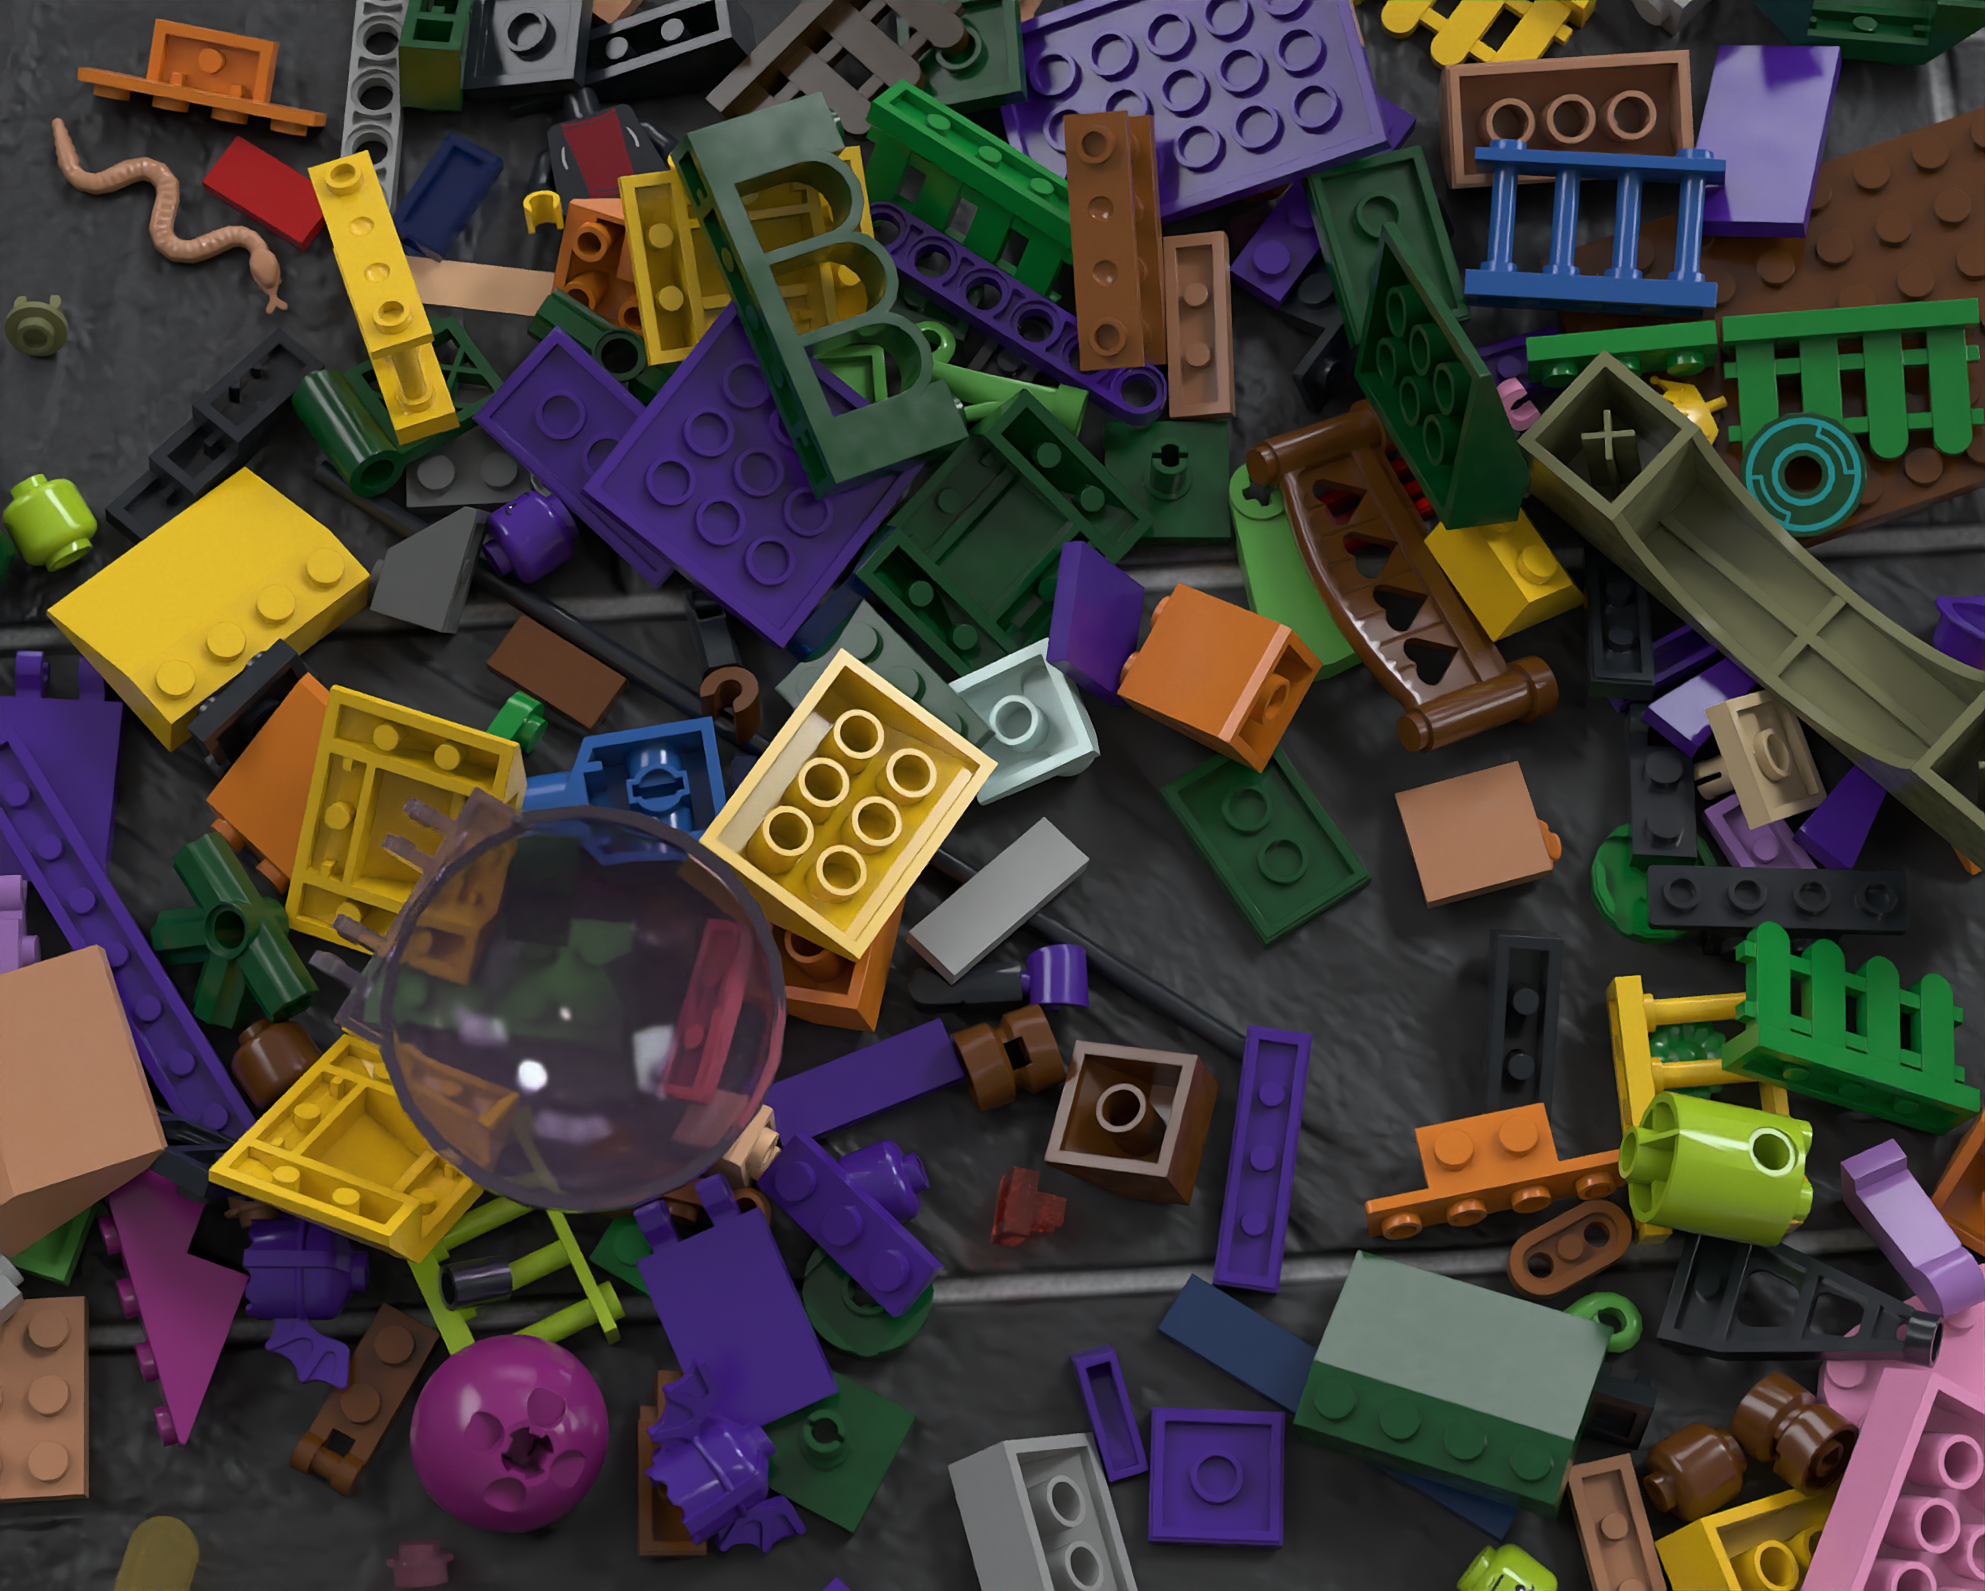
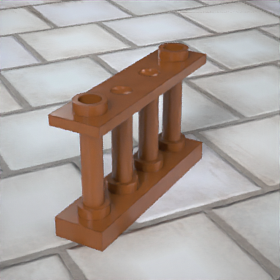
[1063,110,1168,371]

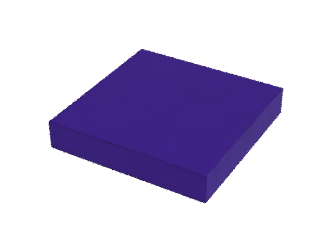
[1046,541,1145,706]
[1148,1407,1285,1549]

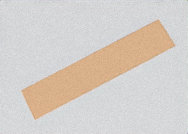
[347,256,555,316]

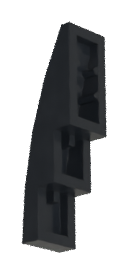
[105,328,325,545]

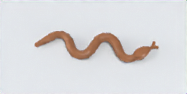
[52,118,288,315]

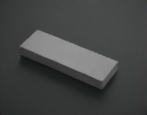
[906,817,1090,985]

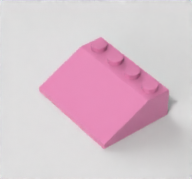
[1801,1367,1985,1591]

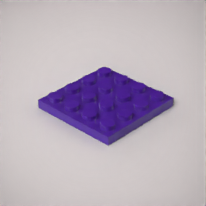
[579,300,925,651]

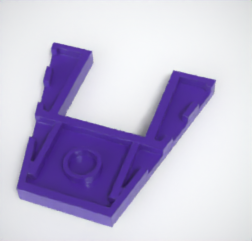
[1642,658,1887,870]

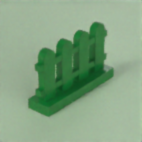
[864,79,1073,306]
[1719,298,1985,464]
[1722,921,1980,1137]

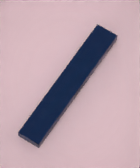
[1157,1273,1519,1543]

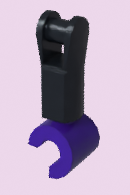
[908,944,1089,1014]

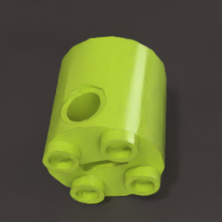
[1618,1091,1813,1247]

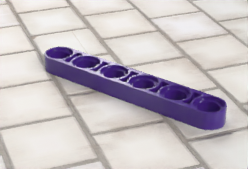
[869,201,1167,426]

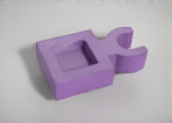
[0,875,42,974]

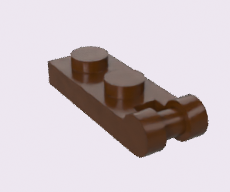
[289,1302,443,1498]

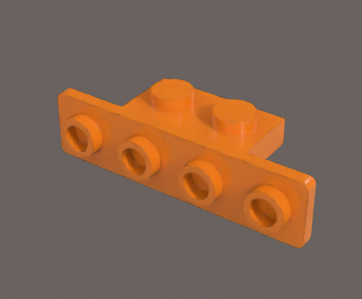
[77,19,327,136]
[1364,1102,1626,1240]

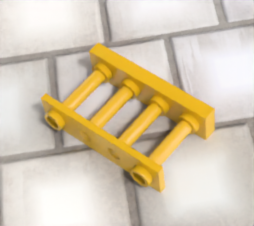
[308,150,460,445]
[1605,975,1811,1246]

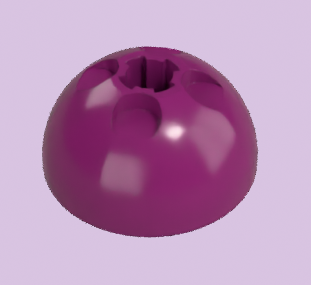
[410,1334,609,1534]

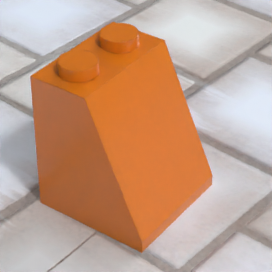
[1117,583,1323,774]
[206,672,329,895]

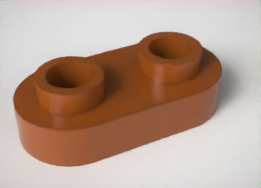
[1506,1199,1632,1300]

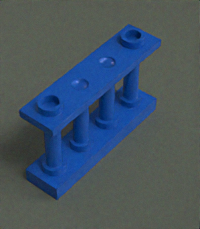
[1464,139,1727,320]

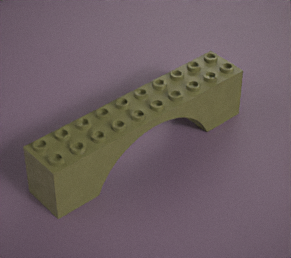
[1517,350,1985,872]

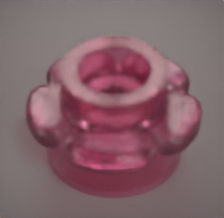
[386,1539,454,1587]

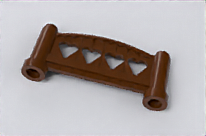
[1246,398,1559,753]

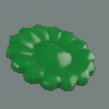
[1649,1021,1726,1100]

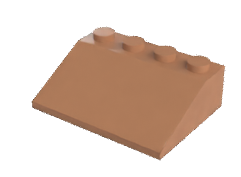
[0,944,168,1258]

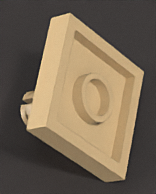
[1693,689,1827,830]

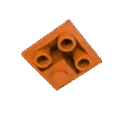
[551,198,645,343]

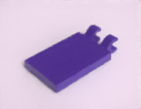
[0,650,128,889]
[633,1172,840,1426]

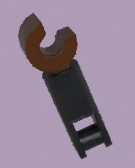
[682,586,761,744]

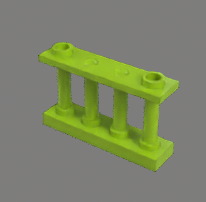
[407,1107,626,1356]

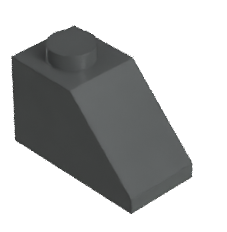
[368,506,491,634]

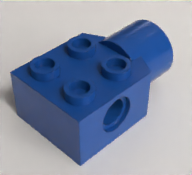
[522,716,726,881]

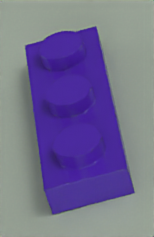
[756,1132,944,1318]

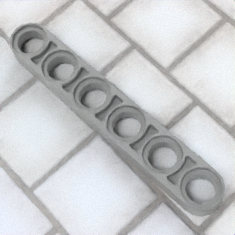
[341,0,409,220]

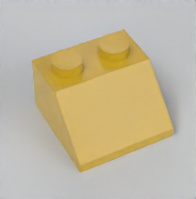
[1424,506,1584,642]

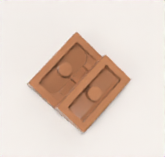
[1395,761,1553,909]

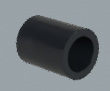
[438,1254,513,1312]

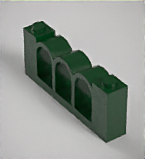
[670,91,969,501]

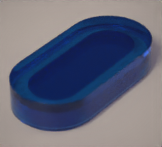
[786,573,871,662]

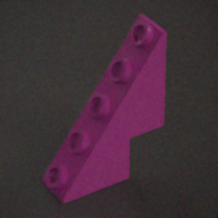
[97,1168,250,1451]

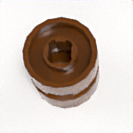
[951,1002,1066,1114]
[1730,1372,1859,1497]

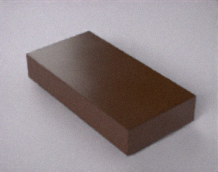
[486,614,628,735]

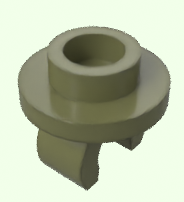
[5,295,68,356]

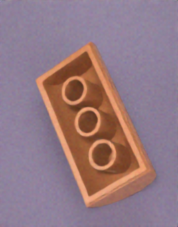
[1439,50,1694,189]

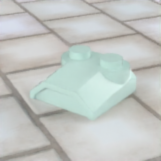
[949,637,1100,806]

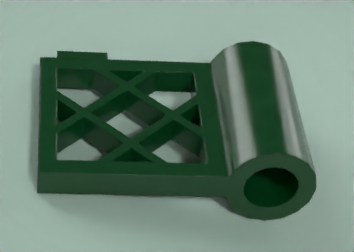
[292,314,503,498]

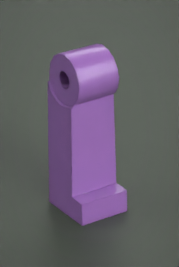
[1840,1138,1985,1319]

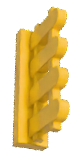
[1352,0,1596,70]

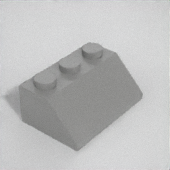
[948,1432,1138,1591]

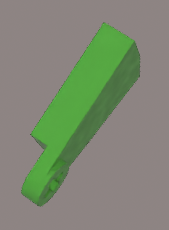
[1228,464,1362,682]

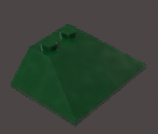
[1753,0,1985,66]
[852,388,1157,678]

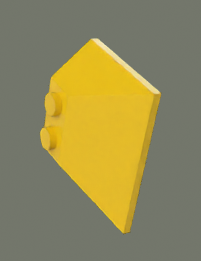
[617,146,875,366]
[285,684,527,985]
[209,1033,518,1264]

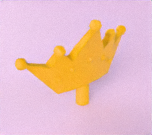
[1650,376,1727,445]

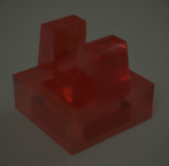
[990,1167,1067,1247]

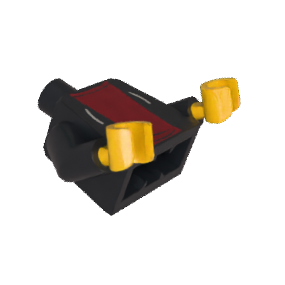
[523,88,680,234]

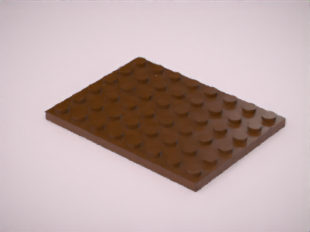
[1539,107,1985,549]

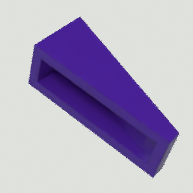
[1069,1344,1149,1482]

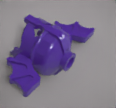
[243,1211,369,1391]
[644,1356,806,1553]

